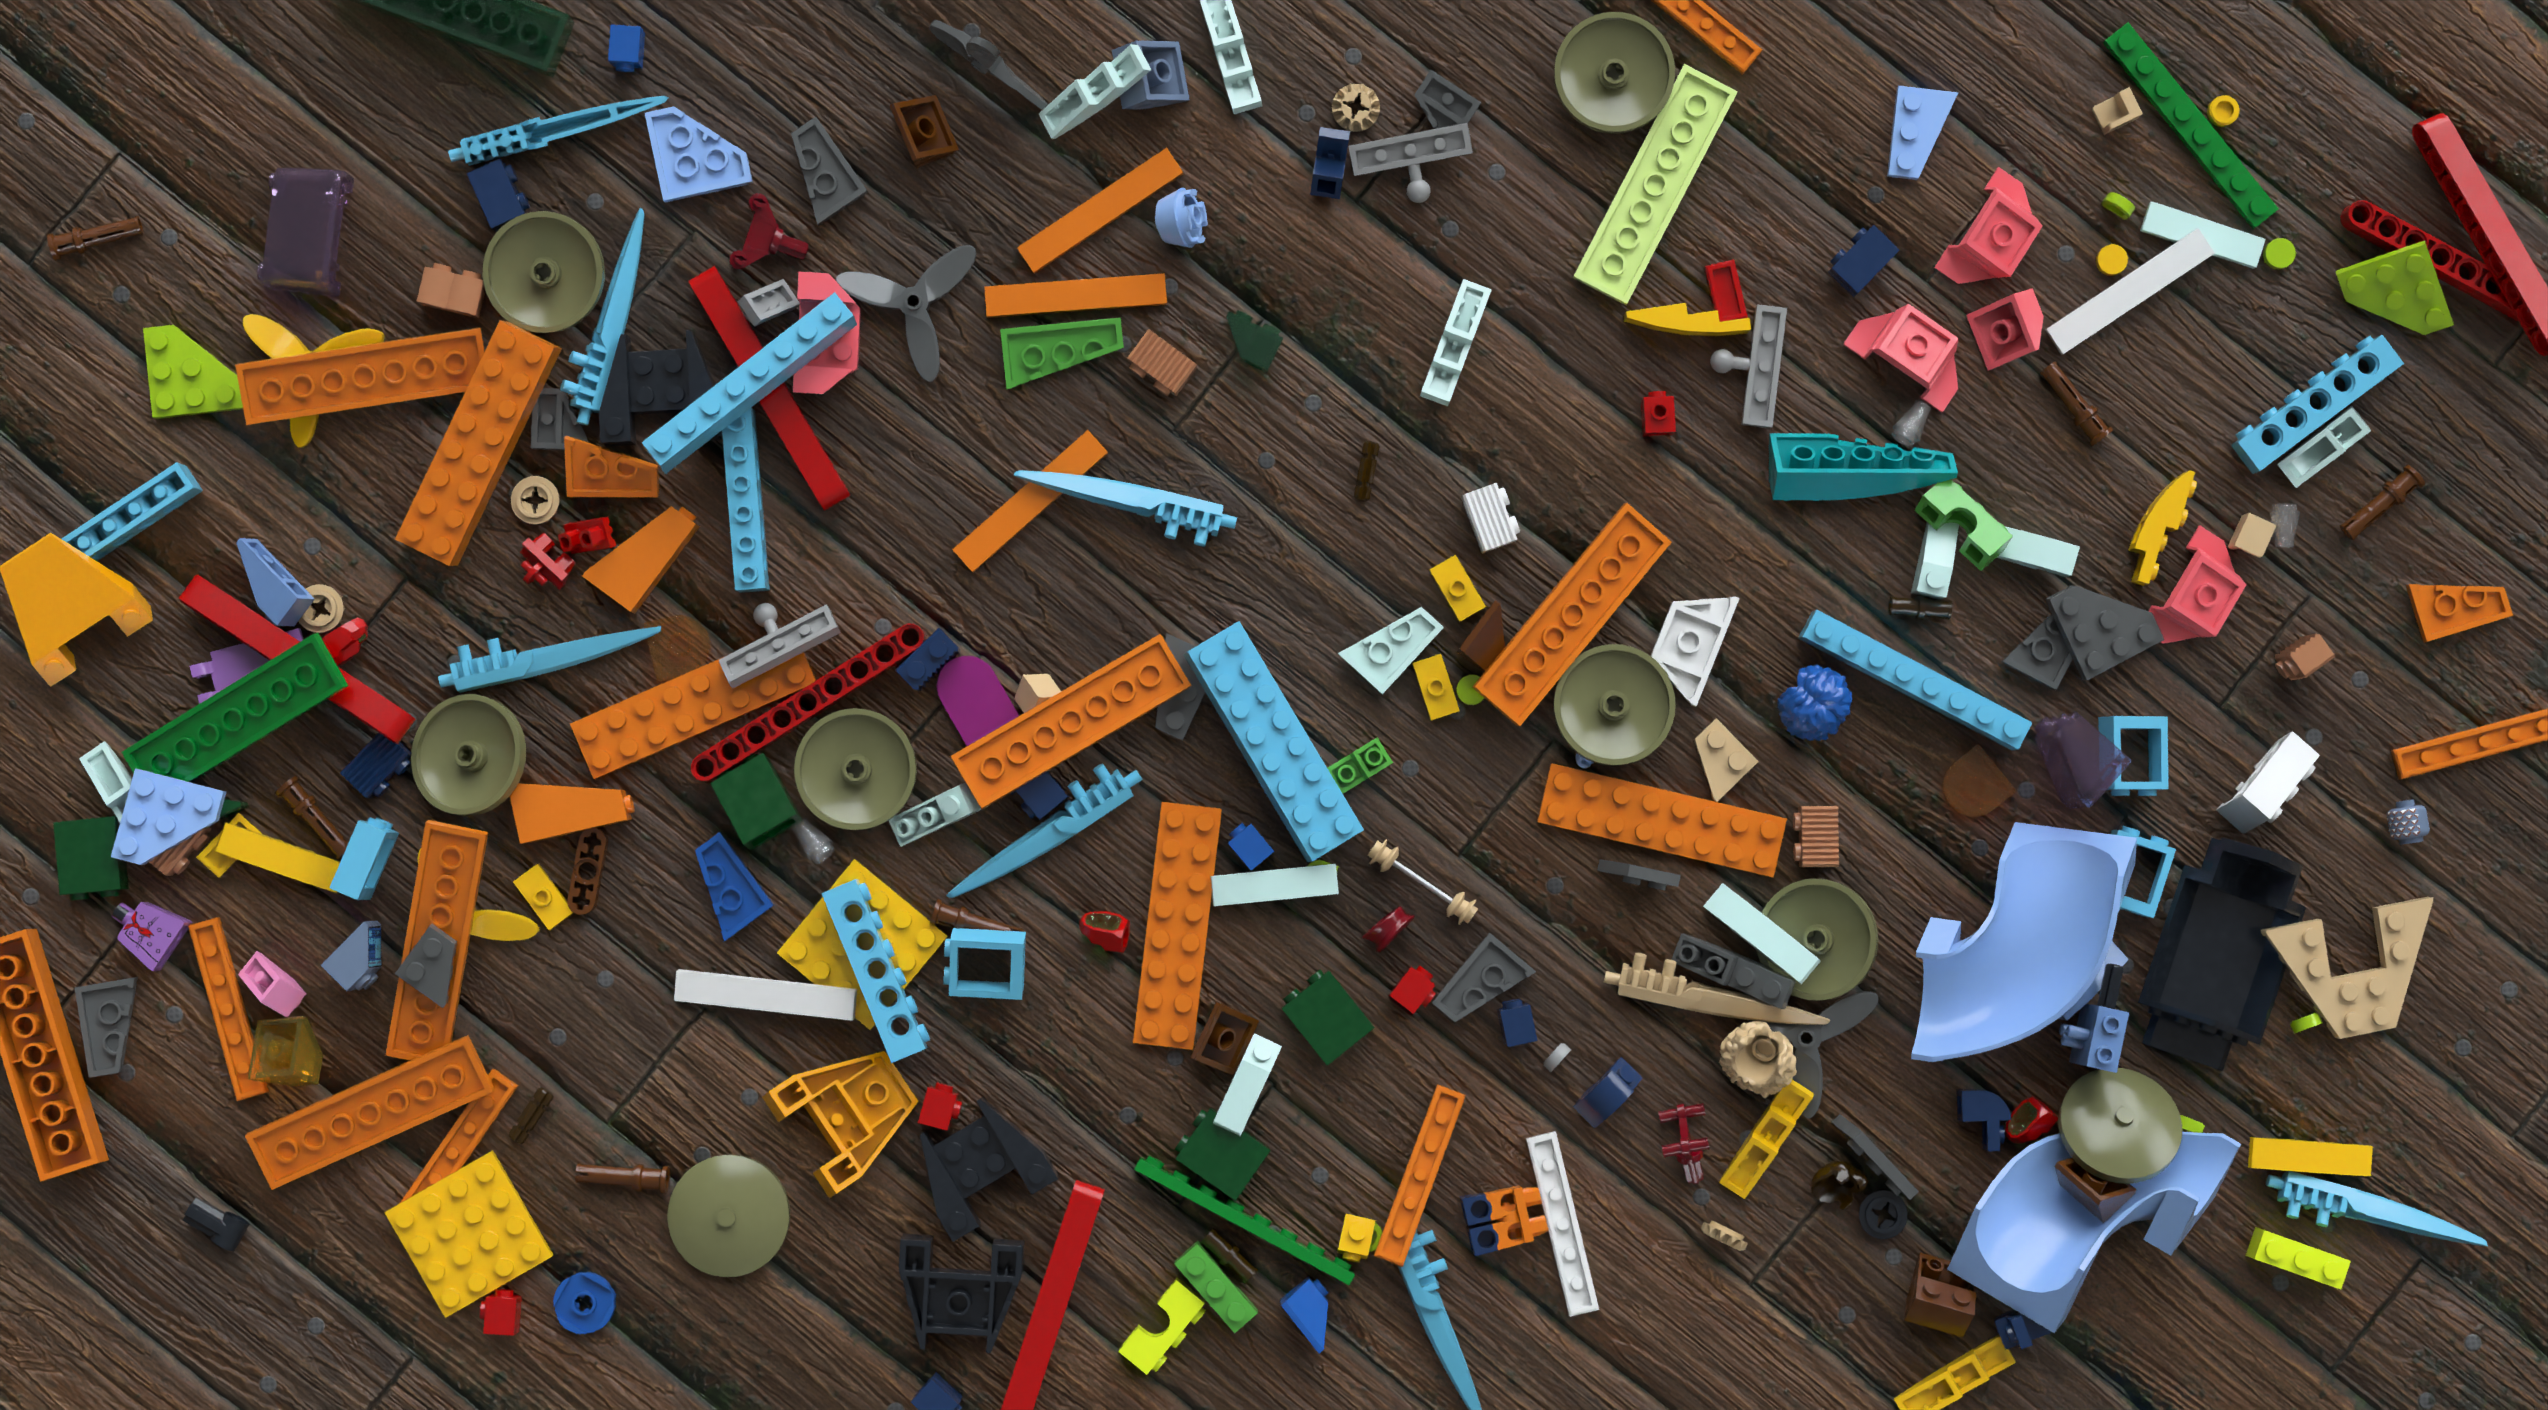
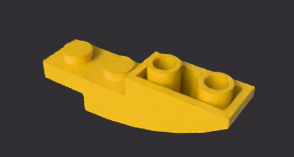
[2128,470,2197,586]

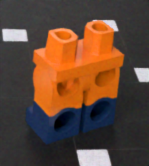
[1460,1185,1548,1256]

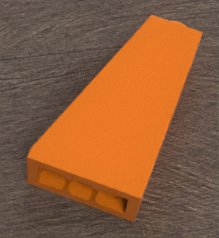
[582,506,700,614]
[510,783,635,844]

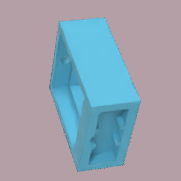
[2098,716,2169,796]
[329,817,399,900]
[2111,826,2176,918]
[944,928,1026,1000]

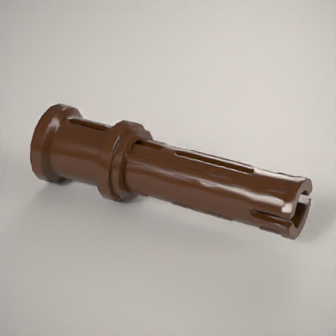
[47,216,144,261]
[2040,361,2113,447]
[2340,464,2425,540]
[275,776,348,860]
[930,898,1023,932]
[575,1163,670,1194]

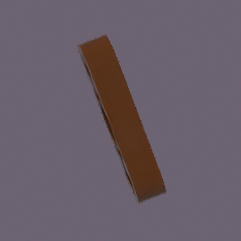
[567,828,608,915]

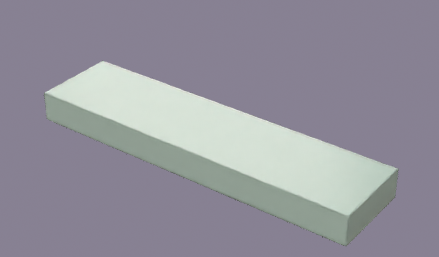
[2140,201,2266,269]

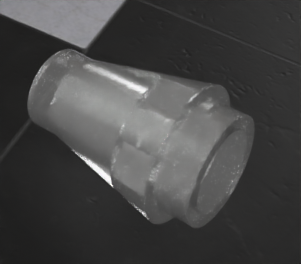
[1892,400,1931,447]
[2269,503,2300,547]
[792,818,835,864]

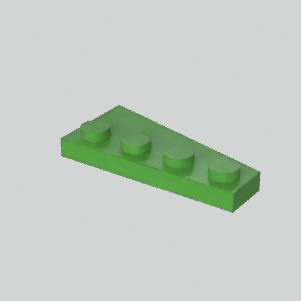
[1000,317,1124,389]

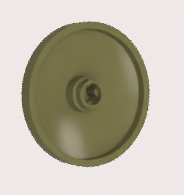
[1554,12,1675,134]
[483,211,605,333]
[1553,644,1676,766]
[411,694,526,816]
[794,708,917,830]
[1757,879,1878,1001]
[2058,1068,2182,1184]
[667,1154,790,1277]

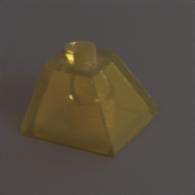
[248,1016,323,1086]

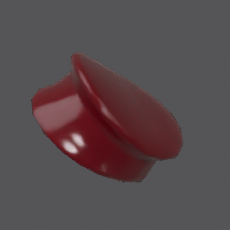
[1361,906,1415,953]

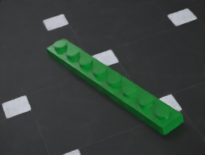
[2103,22,2279,229]
[1134,1155,1355,1285]

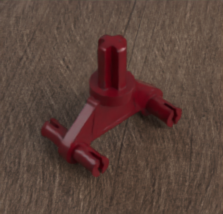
[729,193,808,270]
[1658,1103,1710,1185]

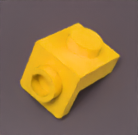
[1337,1214,1376,1263]

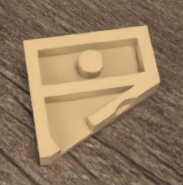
[1694,718,1759,802]

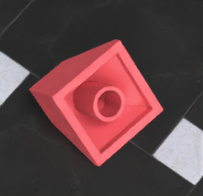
[1966,288,2044,371]

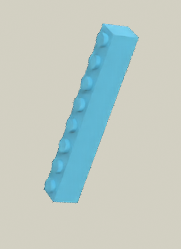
[642,292,857,474]
[1798,610,2032,750]

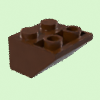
[1904,1252,1977,1337]

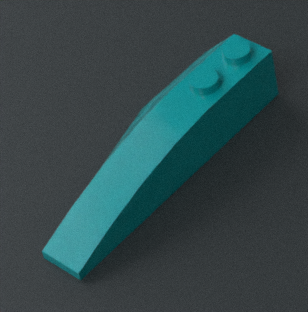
[1769,433,1958,501]

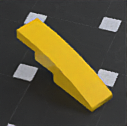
[1623,303,1751,336]
[215,822,340,893]
[1719,1079,1814,1199]
[2248,1137,2373,1176]
[1894,1335,2016,1410]

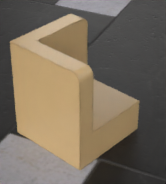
[2092,87,2143,135]
[2228,513,2277,558]
[1015,674,1061,713]

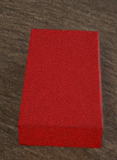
[1704,259,1748,322]

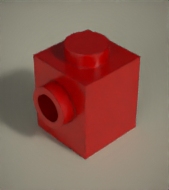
[1641,391,1676,437]
[1388,965,1436,1014]
[918,1082,962,1131]
[480,1289,522,1336]

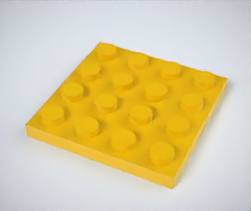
[777,859,948,1030]
[384,1150,553,1318]

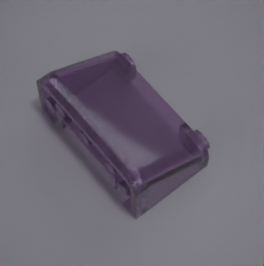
[257,167,354,297]
[2034,712,2132,809]

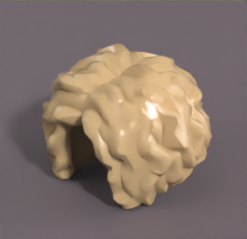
[1719,1021,1797,1098]

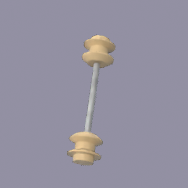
[1368,839,1478,925]

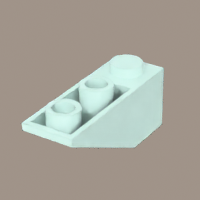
[889,783,988,847]

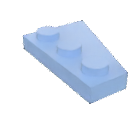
[1887,86,1958,180]

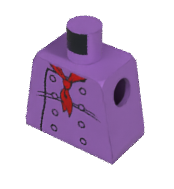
[112,902,193,971]

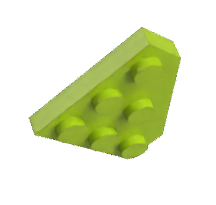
[2336,240,2454,335]
[143,325,243,419]

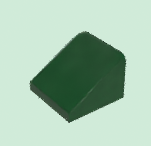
[219,799,249,819]

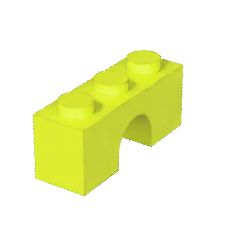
[2246,1227,2351,1290]
[1118,1277,1206,1375]

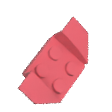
[1934,167,2043,284]
[793,272,861,394]
[1843,304,1958,413]
[2149,525,2246,644]

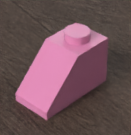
[238,951,306,1017]

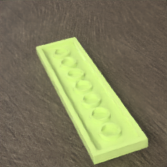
[1573,64,1738,305]

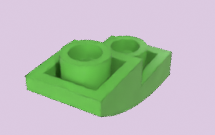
[1327,737,1393,794]

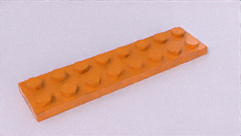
[235,327,485,425]
[1472,503,1672,727]
[950,634,1192,810]
[570,652,816,780]
[1537,763,1787,878]
[1133,802,1222,1050]
[385,820,488,1060]
[245,1035,494,1190]

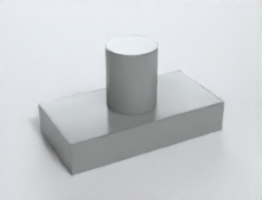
[737,279,800,326]

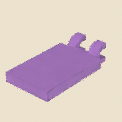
[189,628,304,704]

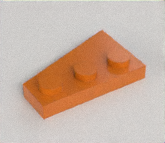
[564,435,659,497]
[2406,584,2513,642]

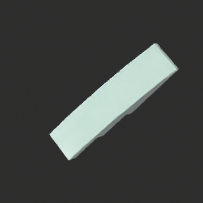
[1199,0,1262,114]
[1039,44,1151,139]
[1420,279,1492,406]
[1210,864,1339,906]
[1703,883,1820,985]

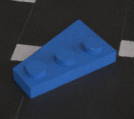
[695,832,774,941]

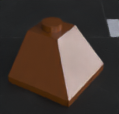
[1456,600,1505,672]

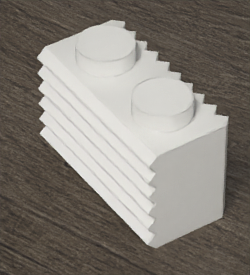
[1461,483,1520,554]

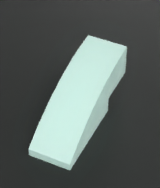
[2277,406,2371,488]
[1997,527,2080,577]
[79,741,133,822]

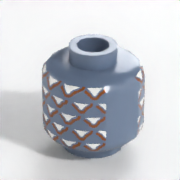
[2387,799,2430,845]

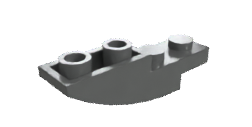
[1671,933,1796,1009]

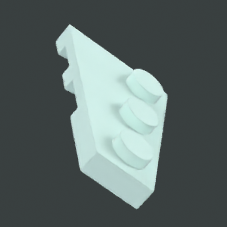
[1338,607,1444,694]

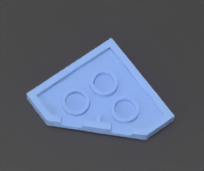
[645,106,753,202]
[111,768,226,865]

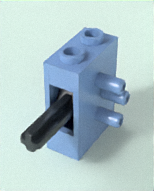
[2059,963,2129,1073]

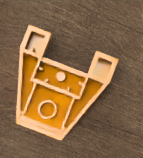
[0,533,153,687]
[762,1051,918,1198]

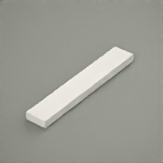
[2045,228,2215,355]
[674,969,857,1021]
[1526,1131,1599,1317]

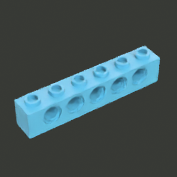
[2231,335,2404,474]
[722,407,770,593]
[62,462,203,561]
[821,879,930,1063]

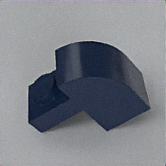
[1310,127,1350,199]
[1573,1057,1643,1128]
[1956,1089,2011,1151]
[1994,1309,2051,1350]

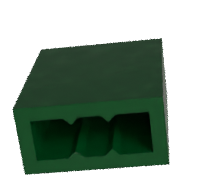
[710,753,803,851]
[53,816,129,901]
[1281,969,1375,1066]
[1174,1107,1270,1201]

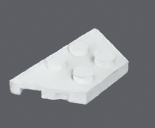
[1651,597,1739,707]

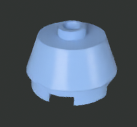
[1155,188,1208,248]

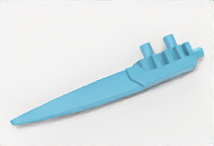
[448,96,669,166]
[560,208,644,426]
[1014,470,1237,546]
[438,626,661,693]
[946,763,1143,898]
[2266,1171,2488,1246]
[1398,1229,1482,1410]

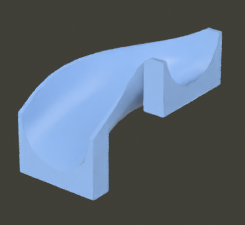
[1911,822,2137,1062]
[1947,1131,2241,1333]

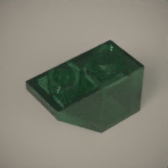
[1226,310,1283,374]

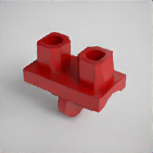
[558,517,616,554]
[520,533,575,590]

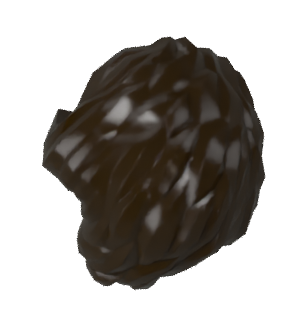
[1810,1161,1868,1210]

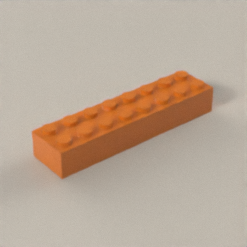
[395,320,562,566]
[0,929,109,1182]

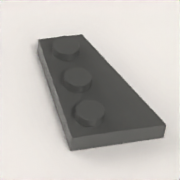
[791,117,868,226]
[2001,613,2073,690]
[1155,633,1205,741]
[1431,933,1536,1022]
[75,977,138,1078]
[1832,1114,1919,1200]

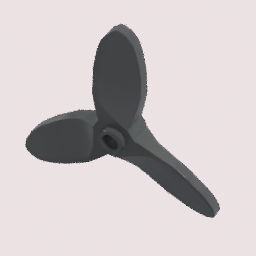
[929,20,1048,110]
[836,245,976,383]
[1740,991,1878,1119]

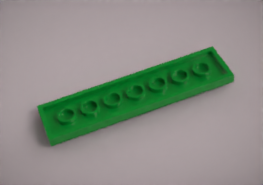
[122,633,348,782]

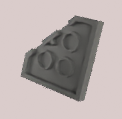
[2045,585,2164,680]

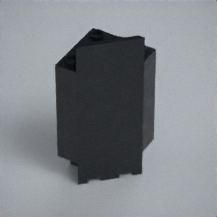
[2138,838,2306,1071]

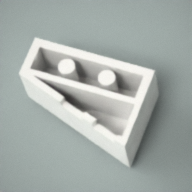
[2216,731,2320,834]

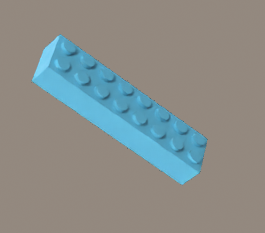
[1183,621,1364,862]

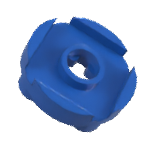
[553,1272,616,1334]

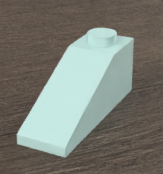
[1911,522,1959,600]
[1213,1033,1282,1136]

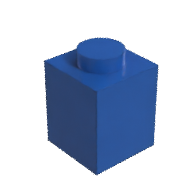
[608,25,645,72]
[1228,823,1274,870]

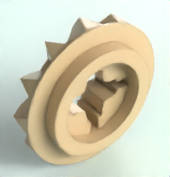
[1332,83,1380,132]
[511,476,560,525]
[299,584,345,633]
[1701,1220,1748,1251]

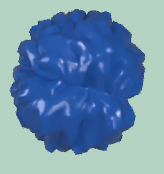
[1777,664,1852,741]

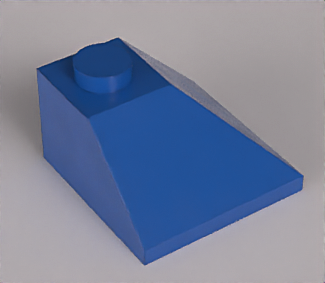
[1280,1276,1329,1353]

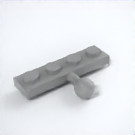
[1348,123,1473,203]
[1710,304,1787,429]
[719,603,841,689]

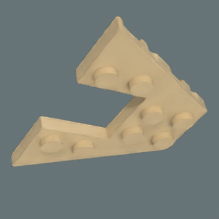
[2261,897,2433,1039]

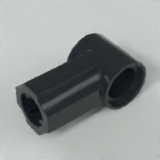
[183,1197,250,1252]

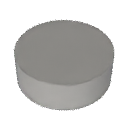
[1543,1043,1571,1072]

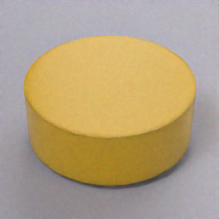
[2207,95,2239,127]
[2096,244,2128,276]

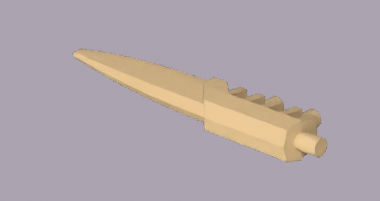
[1604,953,1830,1025]

